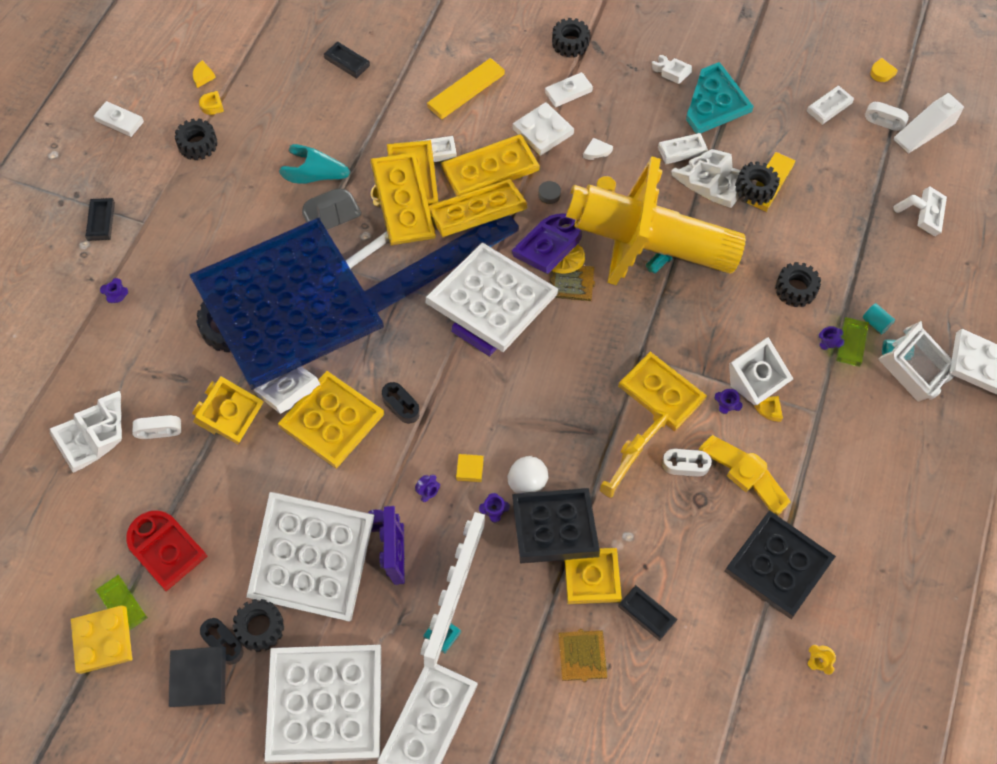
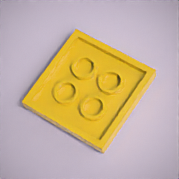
[278,371,385,469]

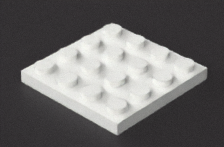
[426,243,558,352]
[246,492,374,621]
[265,645,381,763]

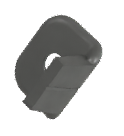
[302,189,362,234]

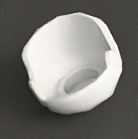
[507,456,549,494]

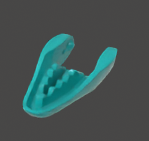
[279,144,350,184]

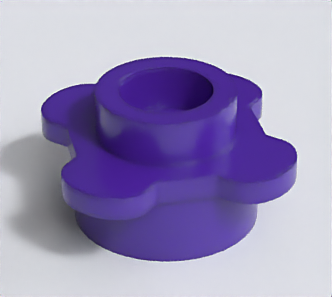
[100,278,128,303]
[819,326,844,350]
[714,389,743,414]
[415,474,440,502]
[479,493,510,523]

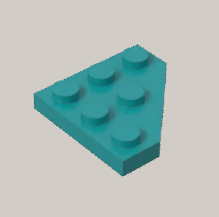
[686,62,754,134]

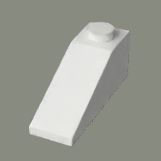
[893,93,964,154]

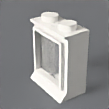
[878,321,954,402]

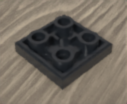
[169,646,226,708]

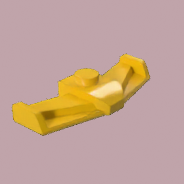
[600,410,668,498]
[698,435,791,516]

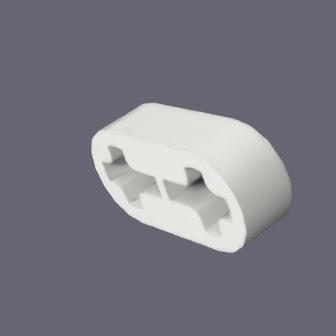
[865,102,909,131]
[133,415,181,439]
[662,449,712,477]

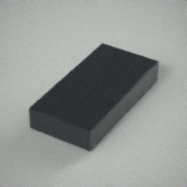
[324,41,370,79]
[85,198,115,241]
[618,585,678,641]

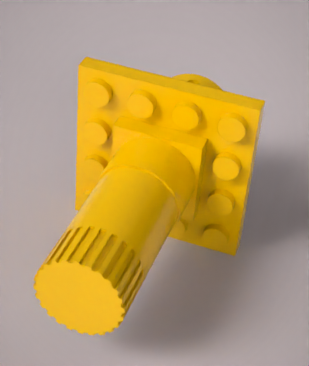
[566,157,746,285]

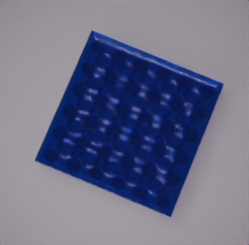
[189,218,384,390]

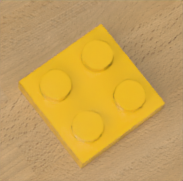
[564,548,622,604]
[71,605,133,674]

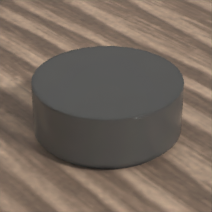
[538,181,561,204]

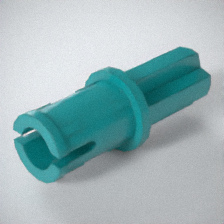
[646,253,672,274]

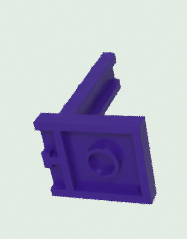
[368,506,405,585]

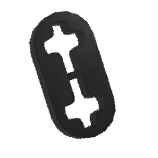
[382,382,420,424]
[200,618,244,665]

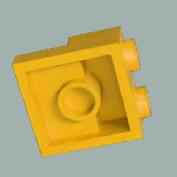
[192,376,264,445]

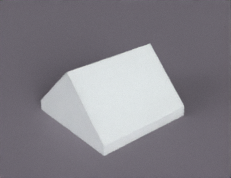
[729,337,793,405]

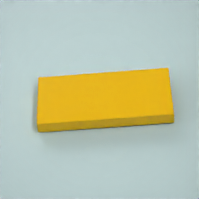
[441,134,540,197]
[370,153,436,246]
[429,179,528,237]

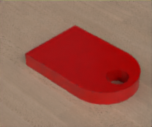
[126,510,208,592]

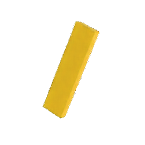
[427,58,505,120]

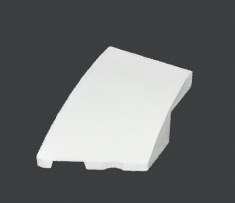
[671,149,753,208]
[50,391,122,473]

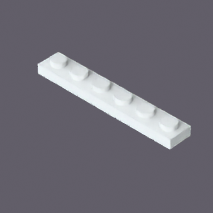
[421,512,485,669]

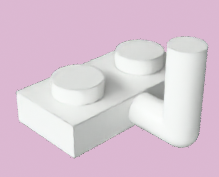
[894,186,947,236]

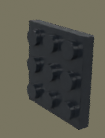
[512,488,600,564]
[724,510,836,619]

